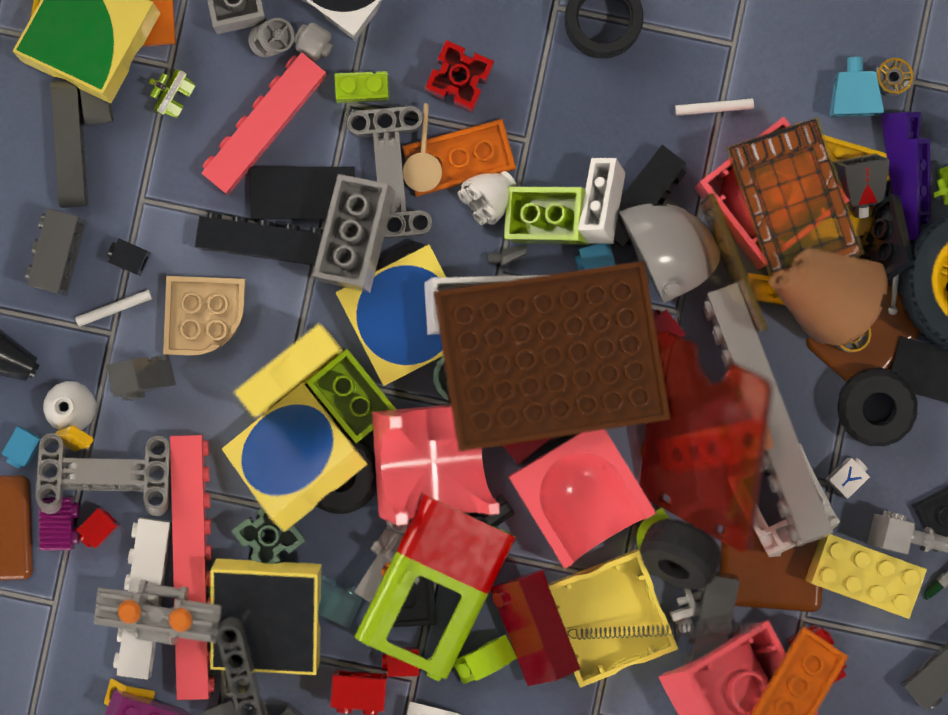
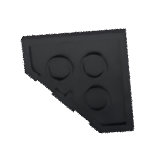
[860,194,914,282]

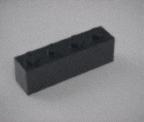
[613,145,687,248]

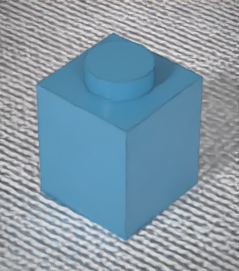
[575,244,616,270]
[1,426,42,469]

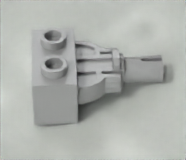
[867,510,948,554]

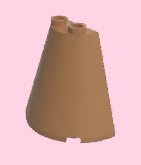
[768,248,887,346]

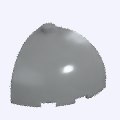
[619,204,720,303]

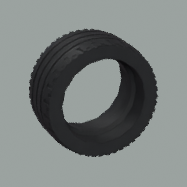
[564,0,644,59]

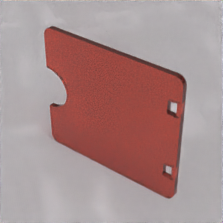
[639,331,772,552]

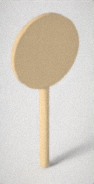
[403,103,442,192]

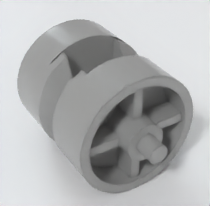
[248,18,294,58]

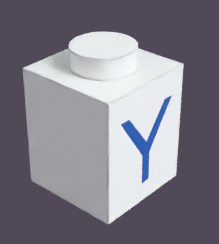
[825,458,870,499]

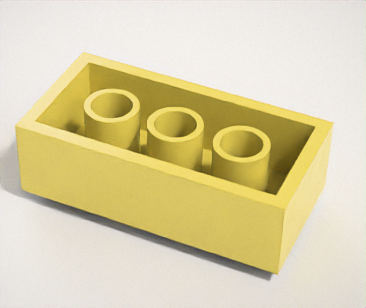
[805,534,927,619]

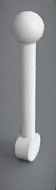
[888,274,899,315]

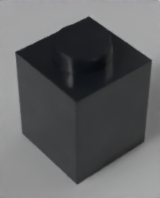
[107,238,151,276]

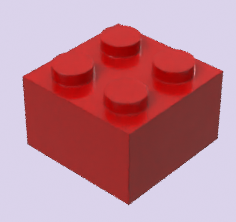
[330,670,388,715]

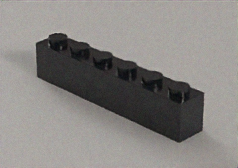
[195,212,324,266]

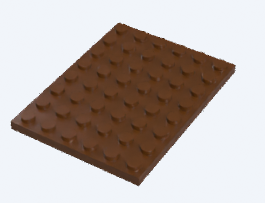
[433,261,670,452]

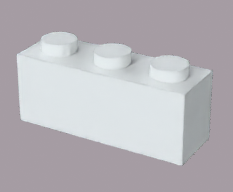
[578,158,625,244]

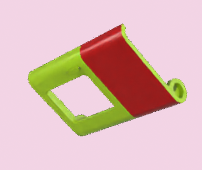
[354,494,516,681]

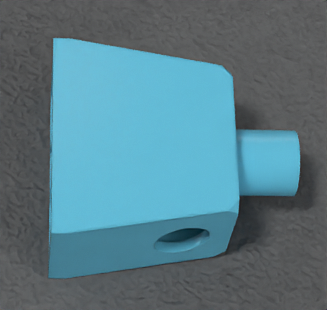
[830,57,884,117]

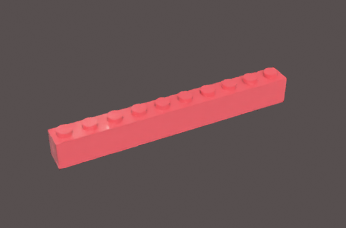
[170,435,216,700]

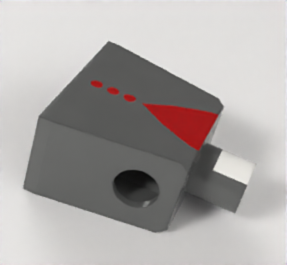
[832,154,889,218]

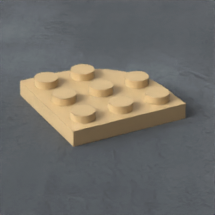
[163,276,246,356]

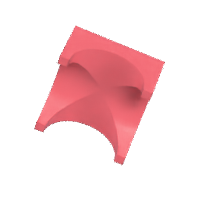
[372,404,499,525]

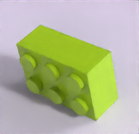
[504,187,589,244]
[306,349,397,443]

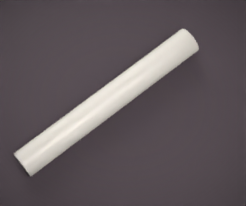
[675,98,754,116]
[75,290,152,327]

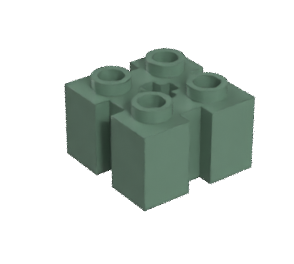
[232,507,307,564]

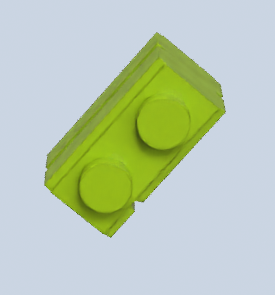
[335,71,389,103]

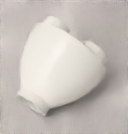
[458,171,516,225]
[43,381,97,430]

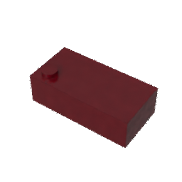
[491,570,581,686]

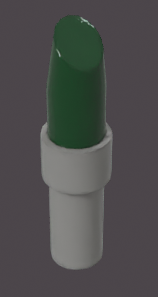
[924,570,948,600]

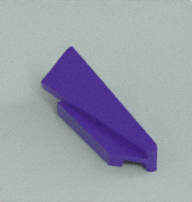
[881,112,931,240]

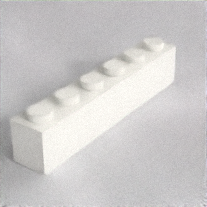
[113,517,172,680]

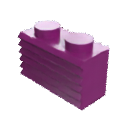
[39,497,80,550]

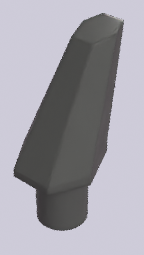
[488,245,528,268]

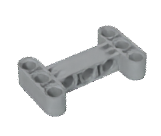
[347,106,432,239]
[36,433,171,516]

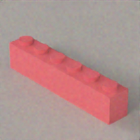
[202,52,327,195]

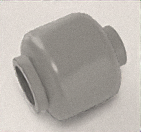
[294,22,334,61]

